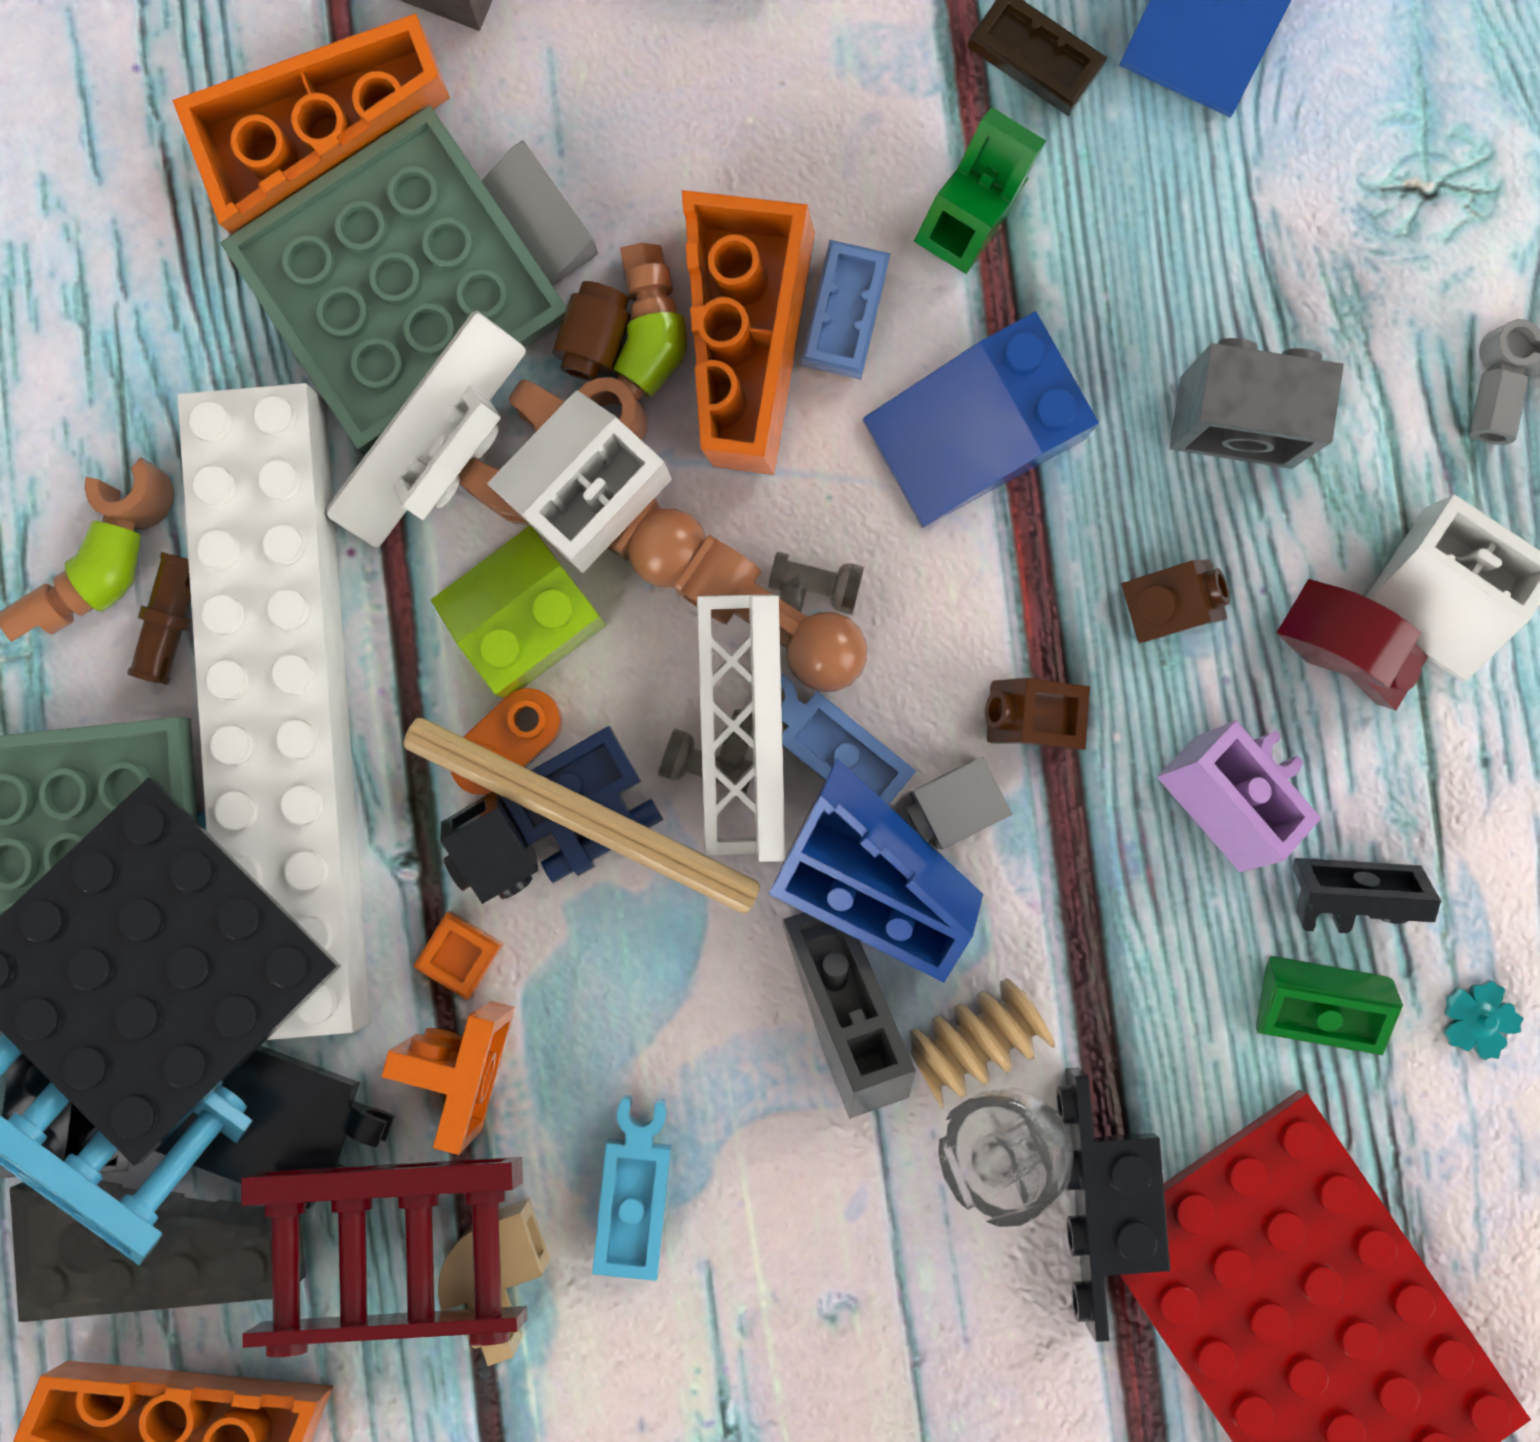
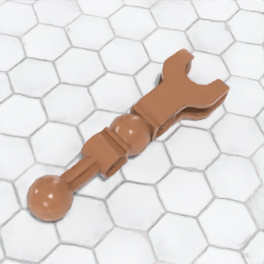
[458,380,868,692]

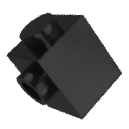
[440,791,538,904]

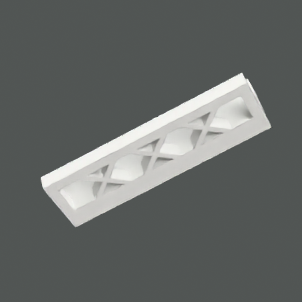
[697,594,785,862]

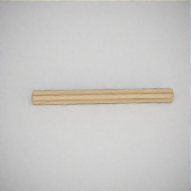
[403,718,760,913]

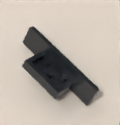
[1056,1067,1170,1342]

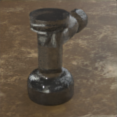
[768,551,865,615]
[658,709,753,793]

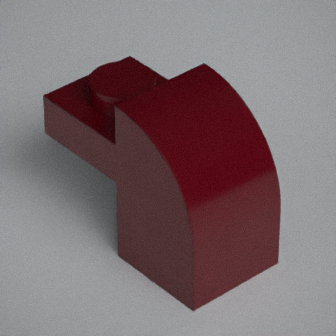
[1276,579,1428,711]

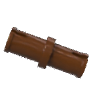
[127,552,192,685]

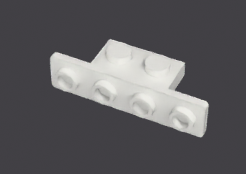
[326,311,526,547]

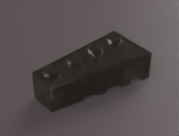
[10,1181,306,1322]

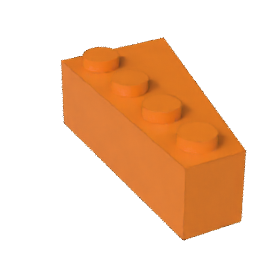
[172,13,450,234]
[681,190,815,475]
[13,1360,333,1442]

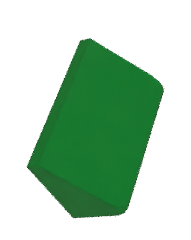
[1256,956,1403,1055]

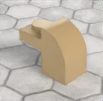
[438,1198,550,1366]

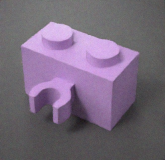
[1157,720,1321,872]

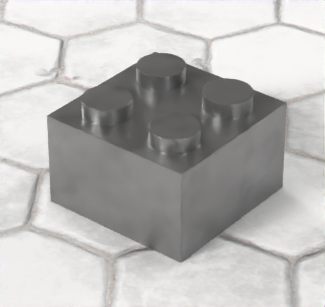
[1169,338,1344,469]

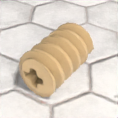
[910,978,1055,1109]

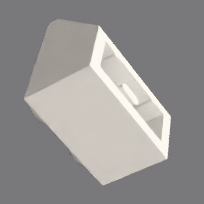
[487,390,672,574]
[1366,494,1540,681]

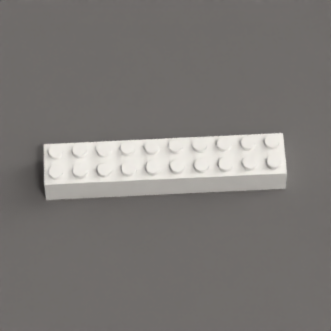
[177,383,371,1040]

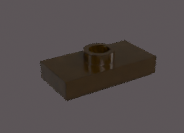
[967,0,1107,117]

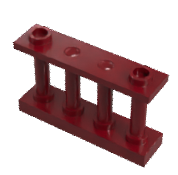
[241,1156,528,1358]

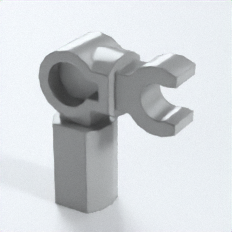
[1469,319,1540,445]

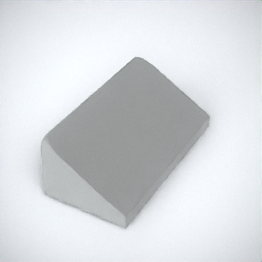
[482,140,598,286]

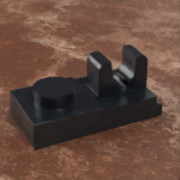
[1292,858,1441,933]

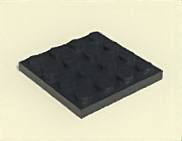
[0,777,341,1166]

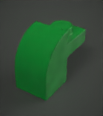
[914,107,1046,274]

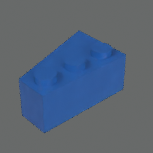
[769,758,983,983]

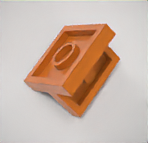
[381,1001,515,1155]

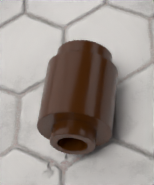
[552,281,631,381]

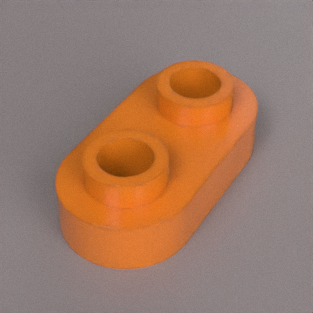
[451,688,563,795]

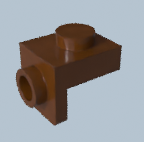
[1121,559,1230,644]

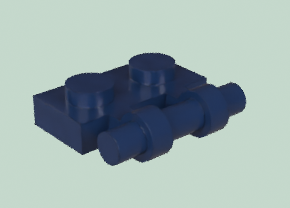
[501,726,664,883]

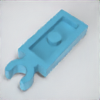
[592,1095,672,1281]

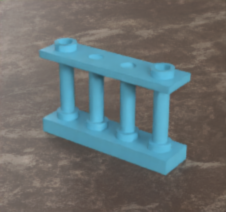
[0,1034,253,1266]

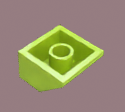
[431,525,607,699]

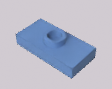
[801,239,891,380]

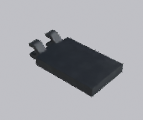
[154,1046,395,1209]

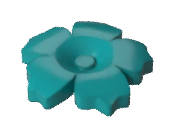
[1443,980,1524,1060]

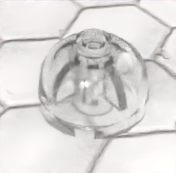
[938,1087,1074,1227]

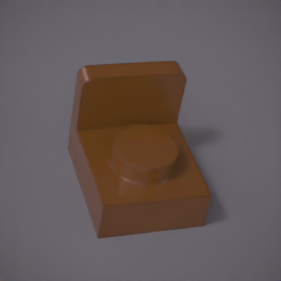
[985,678,1090,750]

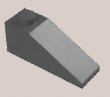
[783,912,916,1119]

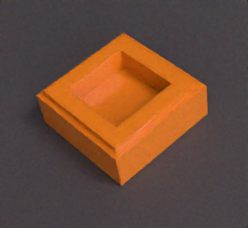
[413,911,504,1000]

